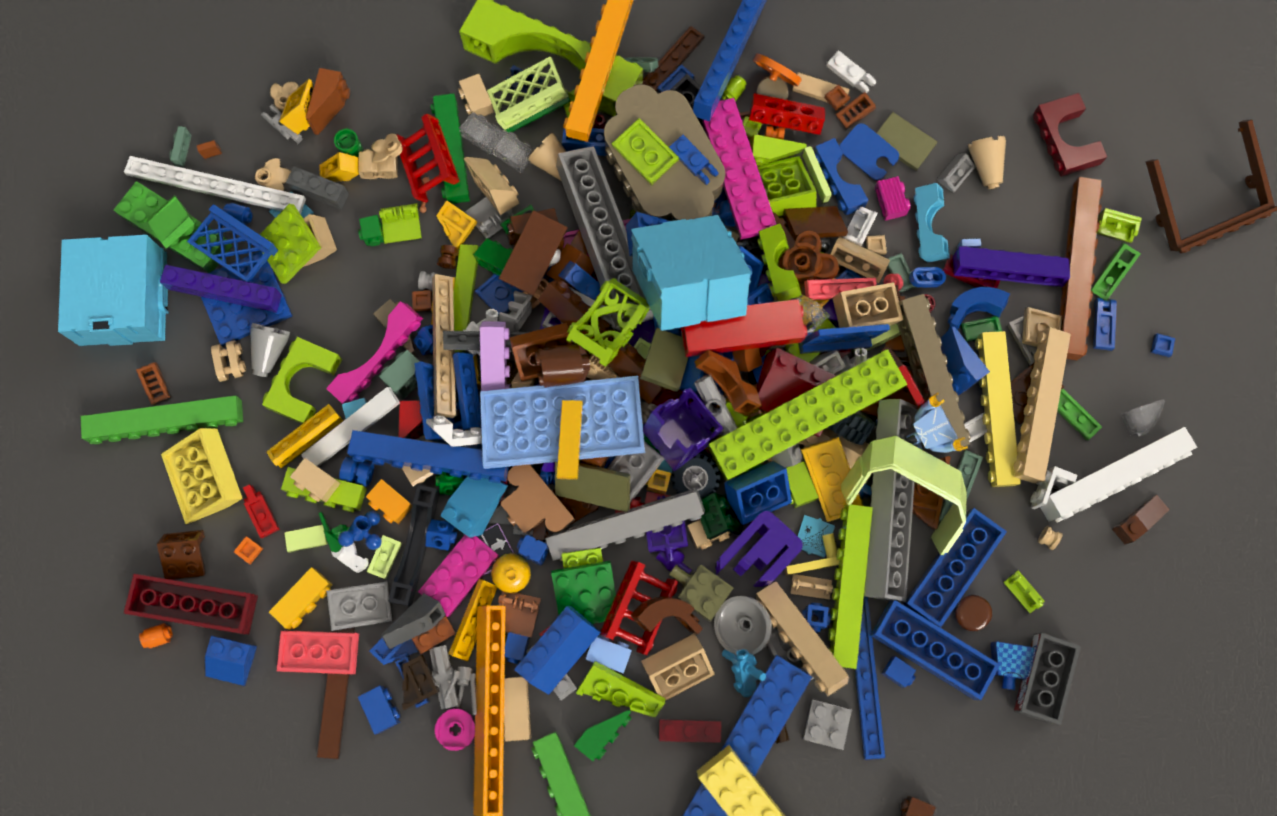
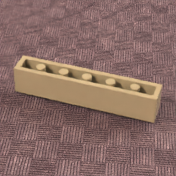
[756,581,849,696]

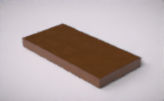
[499,210,568,296]

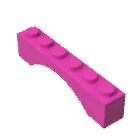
[326,301,423,404]

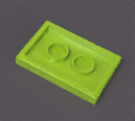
[611,118,679,186]

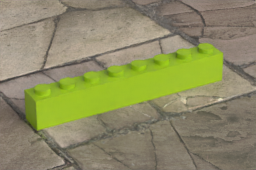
[828,505,873,669]

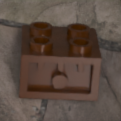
[157,530,205,579]

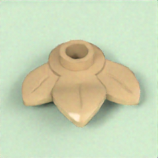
[270,82,299,112]
[371,134,403,163]
[255,158,291,191]

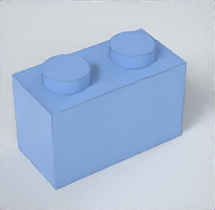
[586,635,632,674]

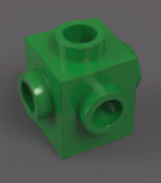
[436,472,463,495]

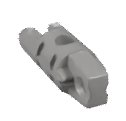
[261,104,303,144]

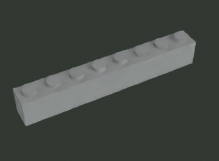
[545,488,705,561]

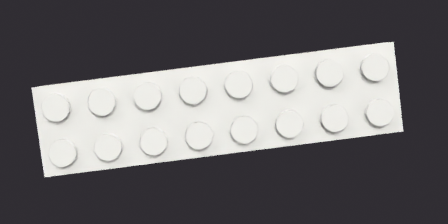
[1040,427,1197,523]

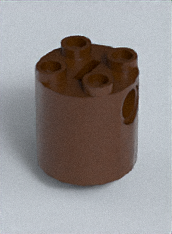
[535,343,590,388]

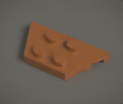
[912,456,951,530]

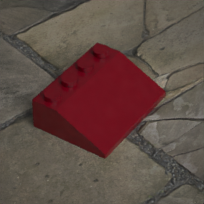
[756,348,836,437]

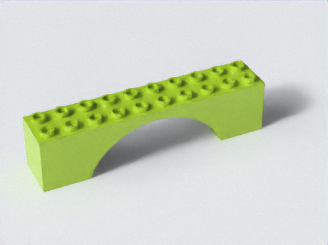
[460,0,643,117]
[708,349,907,481]

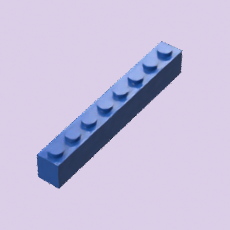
[347,430,509,483]

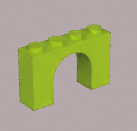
[262,337,343,424]

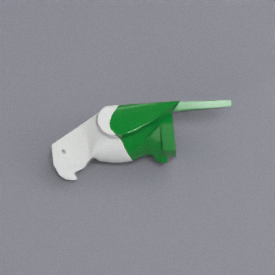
[319,512,369,573]

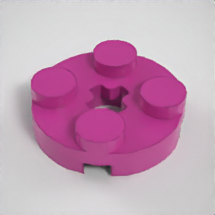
[435,709,475,751]

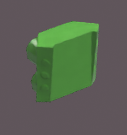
[147,195,195,249]

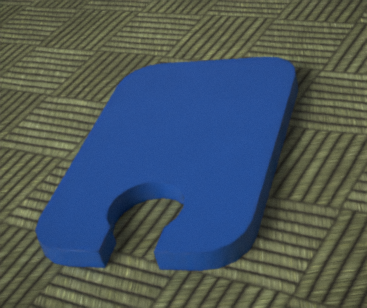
[840,123,899,180]

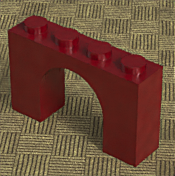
[1033,93,1107,177]

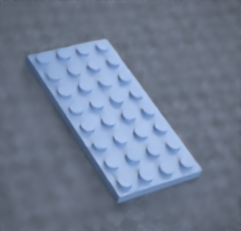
[480,376,645,469]

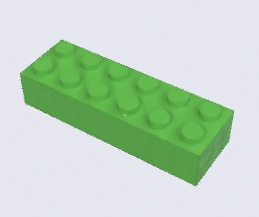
[113,181,233,273]

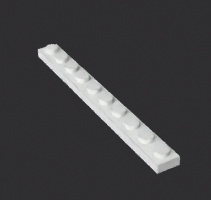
[124,156,306,215]

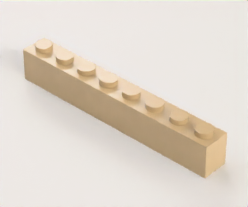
[1013,327,1071,483]

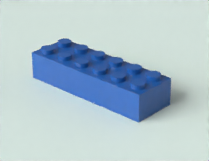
[903,508,1007,628]
[870,600,1000,700]

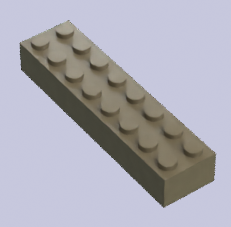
[897,294,970,446]

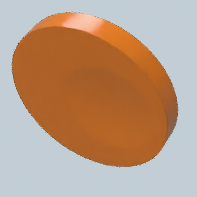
[753,53,802,87]

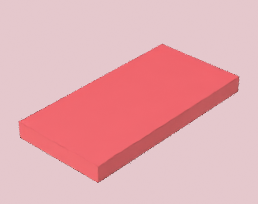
[277,631,359,674]

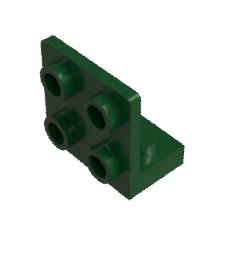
[700,493,743,540]

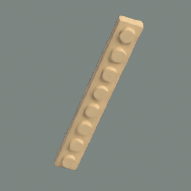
[432,274,456,418]

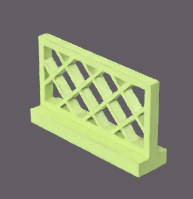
[487,56,568,130]

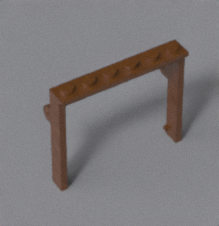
[1146,120,1277,253]

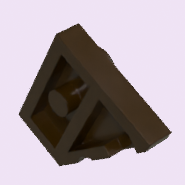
[402,655,440,710]

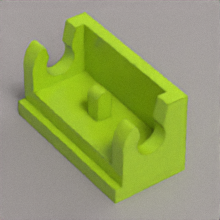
[1096,208,1142,243]

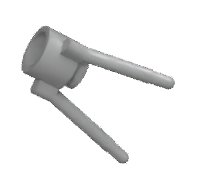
[444,667,477,715]

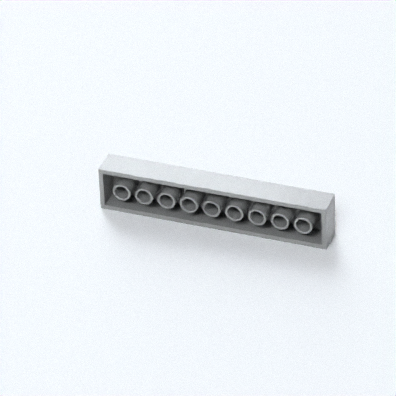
[556,146,654,329]
[864,399,919,602]

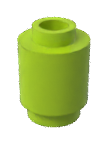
[722,75,746,102]

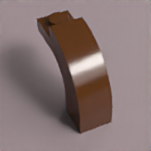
[630,596,703,634]

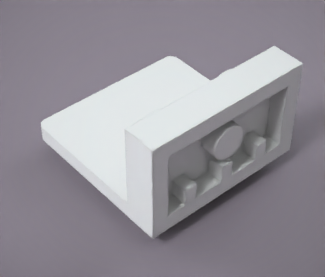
[1030,466,1078,510]

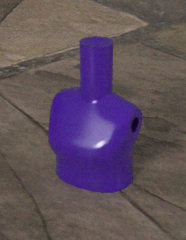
[656,549,692,574]

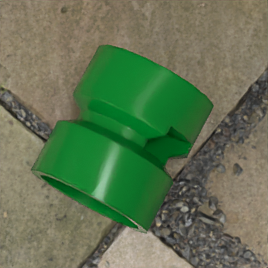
[334,129,363,159]

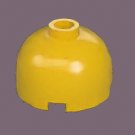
[491,553,531,593]

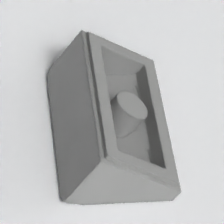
[936,153,976,193]

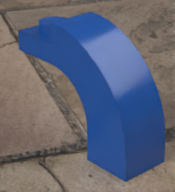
[947,287,1010,330]

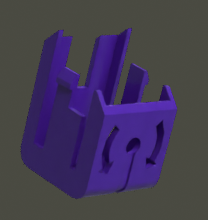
[643,388,724,471]
[715,511,803,587]

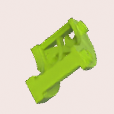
[566,278,650,367]

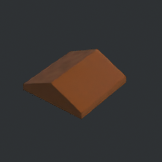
[547,243,595,290]

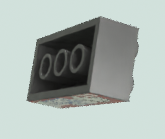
[1014,633,1081,725]

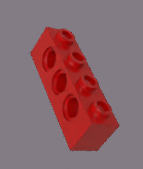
[749,93,825,135]

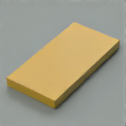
[801,436,864,522]

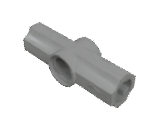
[694,375,737,435]
[429,645,459,710]

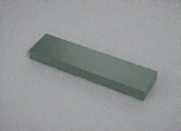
[939,450,983,522]

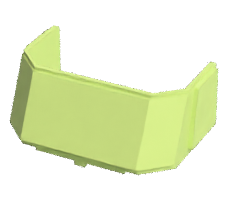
[841,436,967,555]

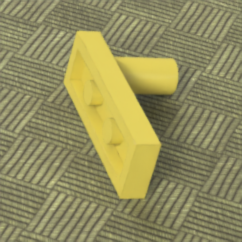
[784,533,839,576]

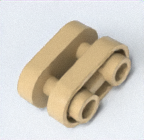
[211,340,246,382]

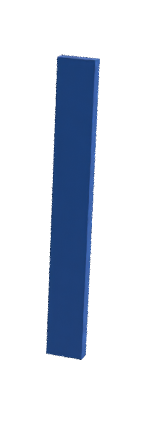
[854,596,885,760]

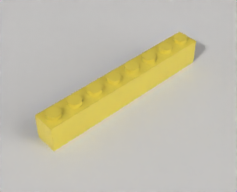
[975,331,1021,487]

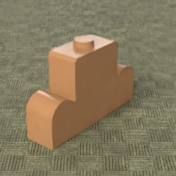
[501,464,575,534]

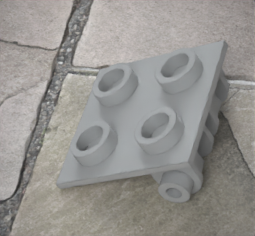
[465,197,514,239]

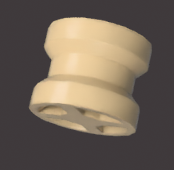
[1038,526,1062,550]

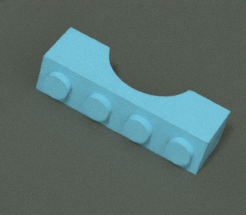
[914,183,950,263]

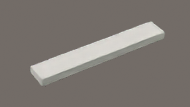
[301,387,400,467]

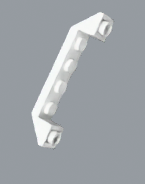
[426,416,482,447]

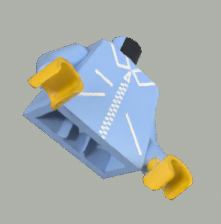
[906,392,968,453]

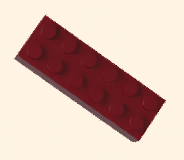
[123,574,258,635]

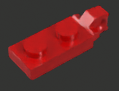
[243,484,280,539]

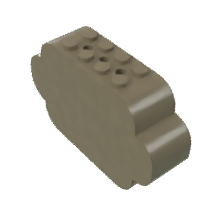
[604,84,725,221]

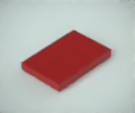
[899,365,925,408]

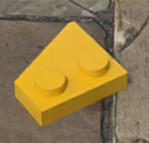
[436,201,478,249]

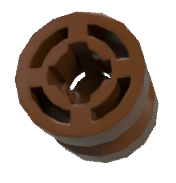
[437,245,459,269]

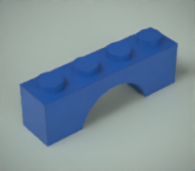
[814,138,868,216]

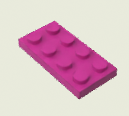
[418,535,500,617]

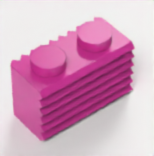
[874,176,910,221]

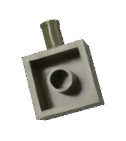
[669,565,733,621]

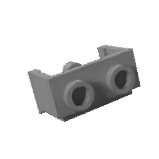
[499,291,533,332]

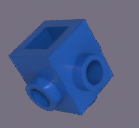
[413,325,433,355]
[426,519,457,551]
[801,603,831,633]

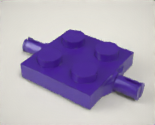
[646,496,688,563]

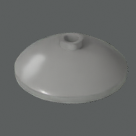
[714,596,772,655]

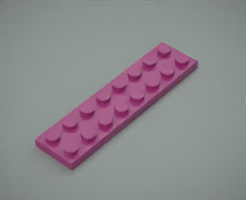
[701,98,777,240]

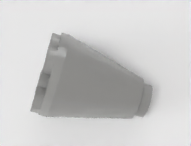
[250,323,290,377]

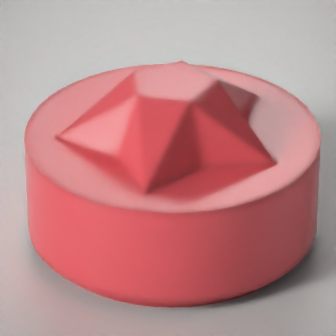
[884,273,903,291]

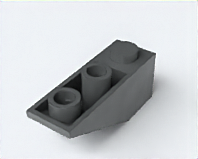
[381,593,446,649]

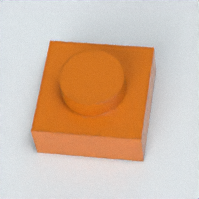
[234,536,264,564]

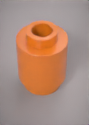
[139,623,173,649]

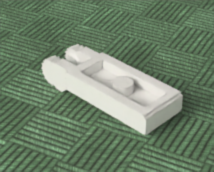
[826,51,876,93]

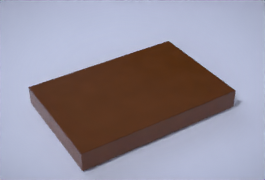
[783,206,848,240]
[1010,363,1064,425]

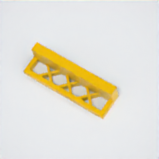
[266,404,343,468]

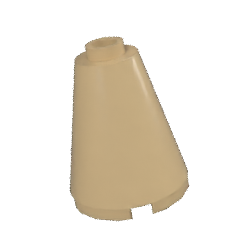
[528,133,566,180]
[968,136,1006,189]

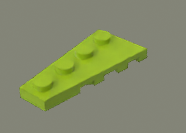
[576,661,666,717]

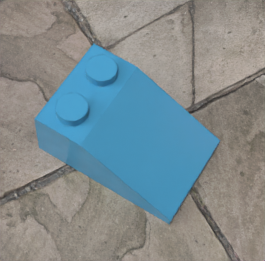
[441,476,508,538]

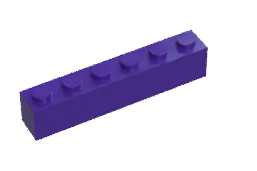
[953,246,1070,287]
[160,265,282,313]

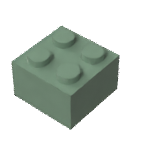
[379,350,420,401]

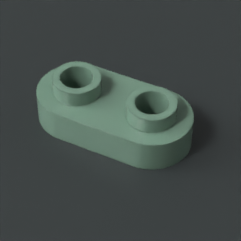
[624,57,658,72]

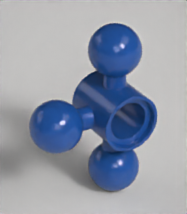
[338,510,382,550]

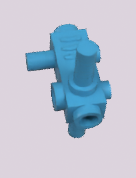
[722,649,766,697]

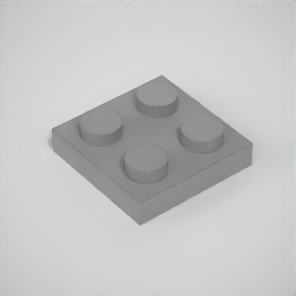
[803,699,852,750]

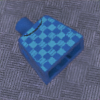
[991,642,1035,690]

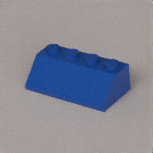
[514,606,601,695]

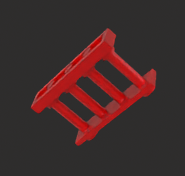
[396,114,460,203]
[599,561,679,656]

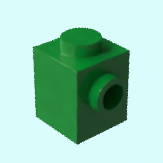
[358,215,384,246]

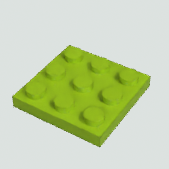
[260,204,321,284]

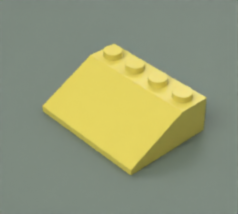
[161,428,243,524]

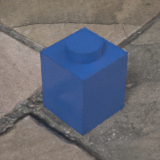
[505,632,529,664]
[881,656,916,688]

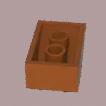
[306,68,350,135]

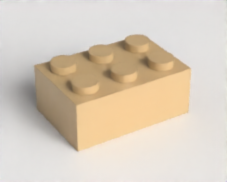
[832,282,903,328]

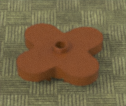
[778,231,839,299]

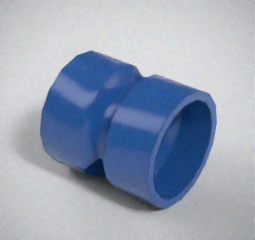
[339,456,374,487]

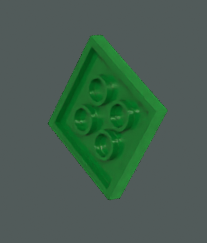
[551,561,616,624]

